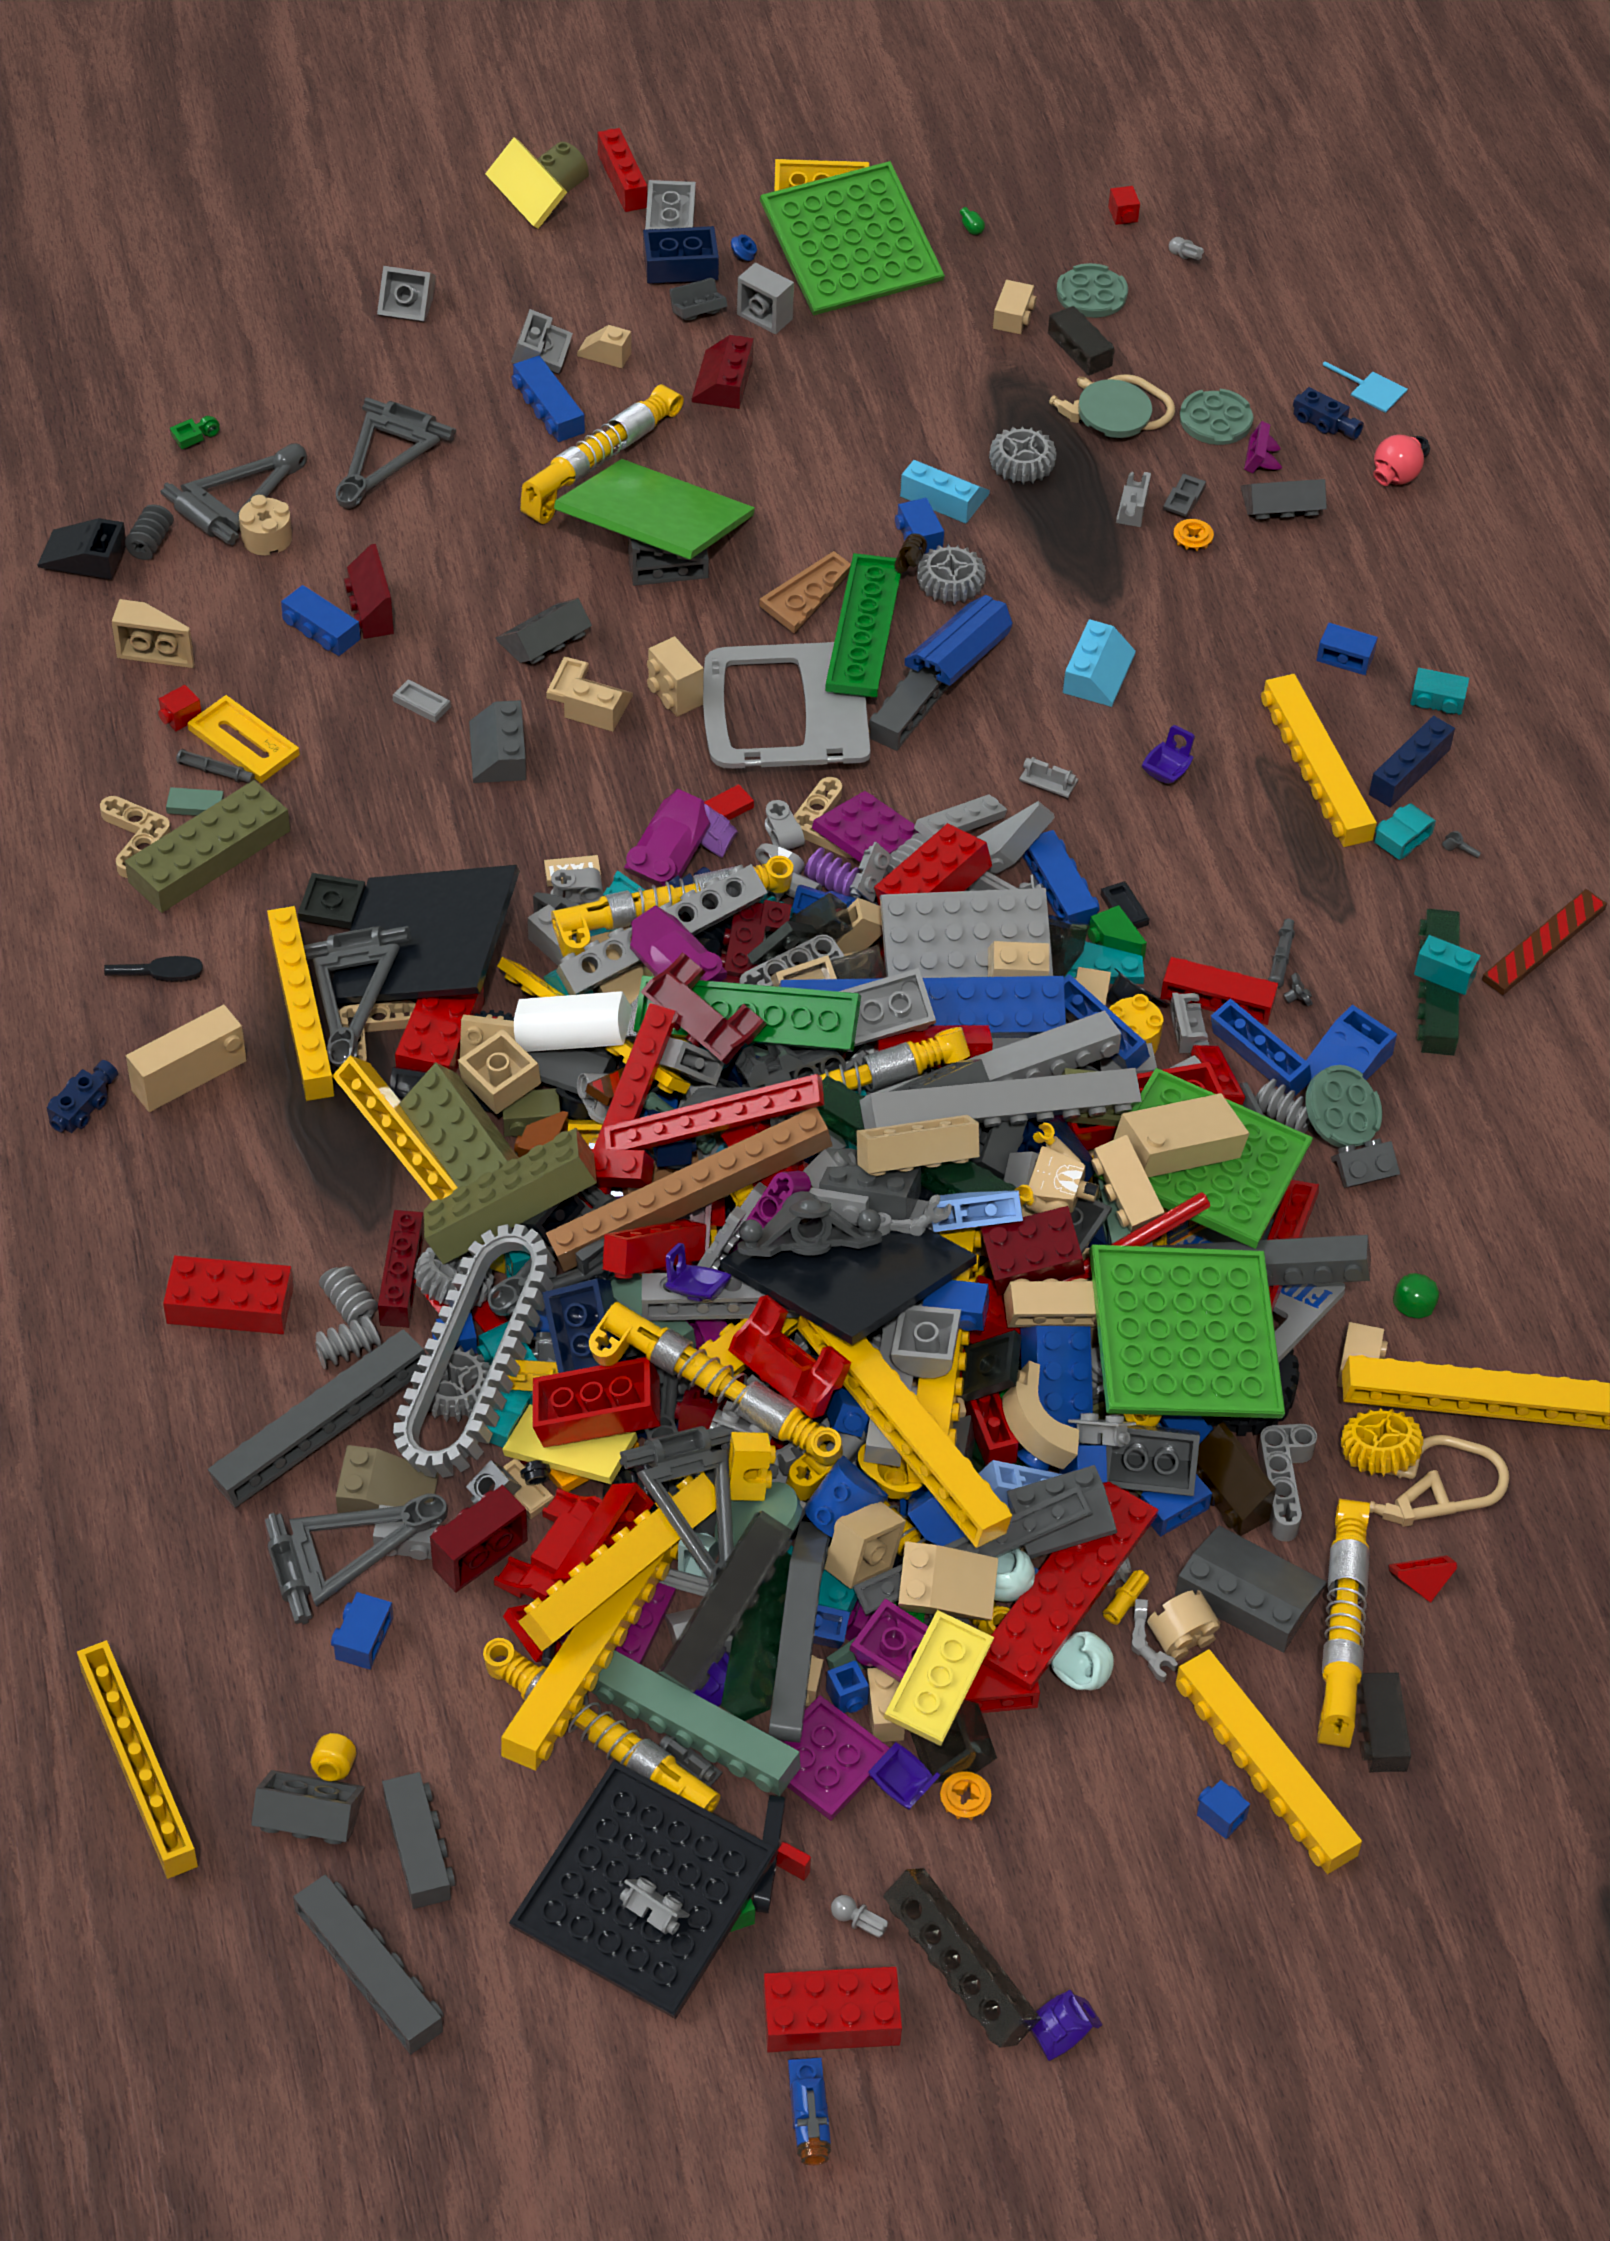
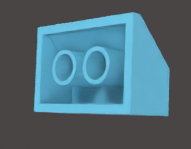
[900,460,990,524]
[1063,619,1136,707]

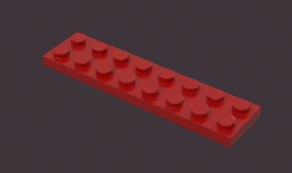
[982,1482,1159,1691]

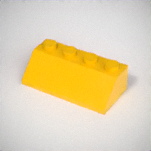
[774,159,869,191]

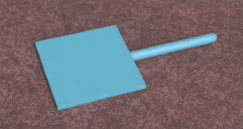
[1323,362,1408,413]

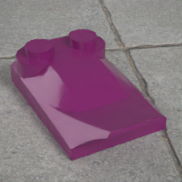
[624,789,711,887]
[630,905,727,982]
[849,1598,929,1682]

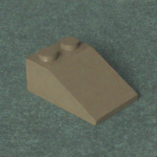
[336,1445,439,1513]

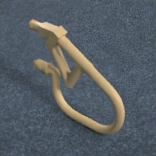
[1049,374,1175,430]
[1369,1435,1509,1527]

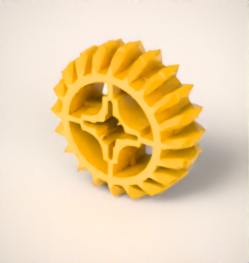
[1341,1407,1423,1477]

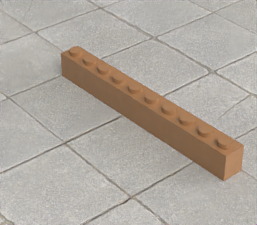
[546,1107,833,1272]

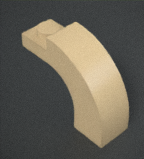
[1002,1361,1079,1469]

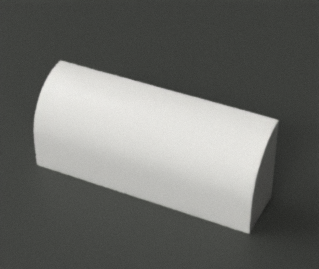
[514,991,633,1052]

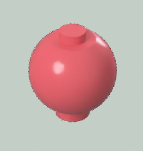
[1373,435,1424,486]

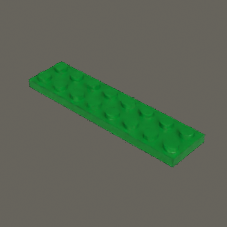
[825,553,902,697]
[633,976,861,1052]

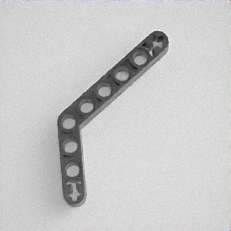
[769,1521,830,1743]

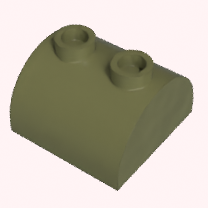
[537,142,589,193]

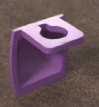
[701,804,738,858]

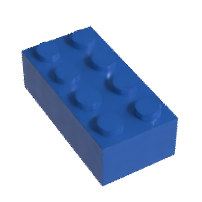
[1020,1326,1094,1446]

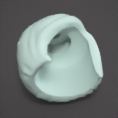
[994,1548,1035,1602]
[1051,1631,1114,1691]

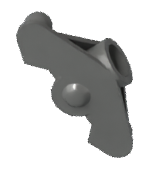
[738,1191,882,1257]

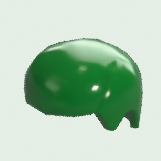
[1393,1273,1440,1319]

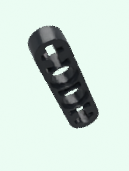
[753,1795,786,1913]

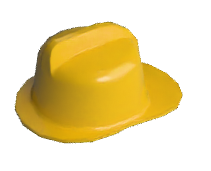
[858,1443,924,1500]

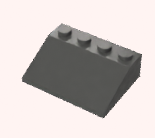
[1175,1525,1327,1653]

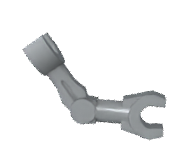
[877,1194,952,1236]
[1131,1599,1178,1682]

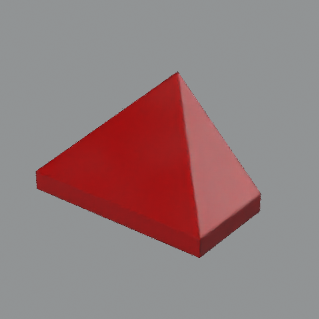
[1388,1555,1457,1603]

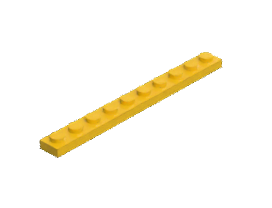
[497,957,691,1094]

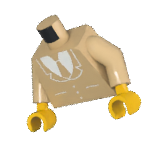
[1015,1123,1099,1213]

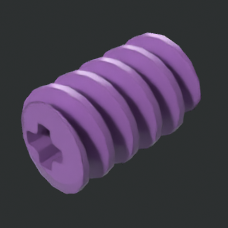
[804,847,860,896]

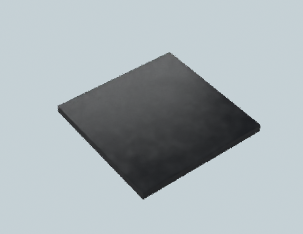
[332,865,520,1004]
[720,1218,977,1345]
[509,1760,779,2019]

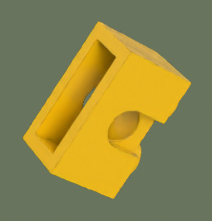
[728,1432,776,1501]

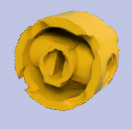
[1109,994,1163,1054]

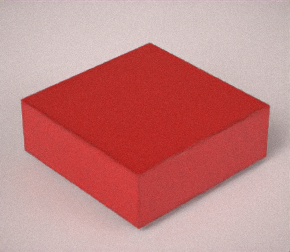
[776,1842,811,1881]

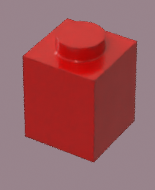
[1108,186,1140,225]
[158,684,201,731]

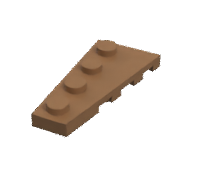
[759,551,851,633]

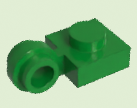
[170,416,220,449]

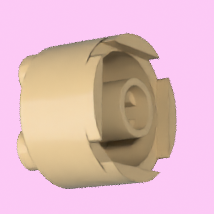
[239,495,292,555]
[1147,1590,1220,1661]

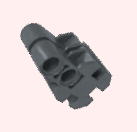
[735,1044,846,1087]

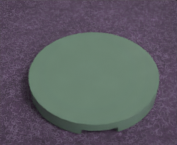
[1056,263,1128,318]
[1078,379,1152,438]
[1180,388,1254,445]
[1306,1065,1382,1148]
[714,1482,802,1559]

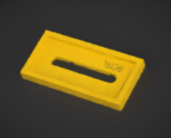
[187,695,300,783]

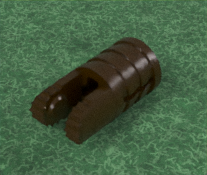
[894,533,927,573]

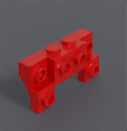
[728,1295,851,1419]
[494,1488,602,1602]

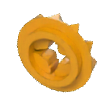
[1173,519,1214,551]
[940,1772,991,1821]

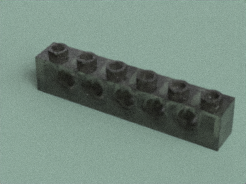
[883,1868,1041,2048]

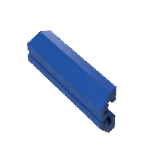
[905,595,1013,686]

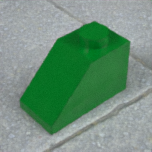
[1087,905,1147,960]

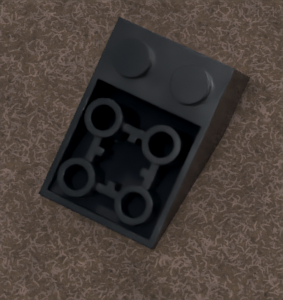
[37,518,126,580]

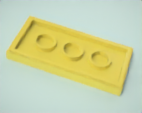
[485,137,567,229]
[502,1404,638,1484]
[883,1610,994,1746]

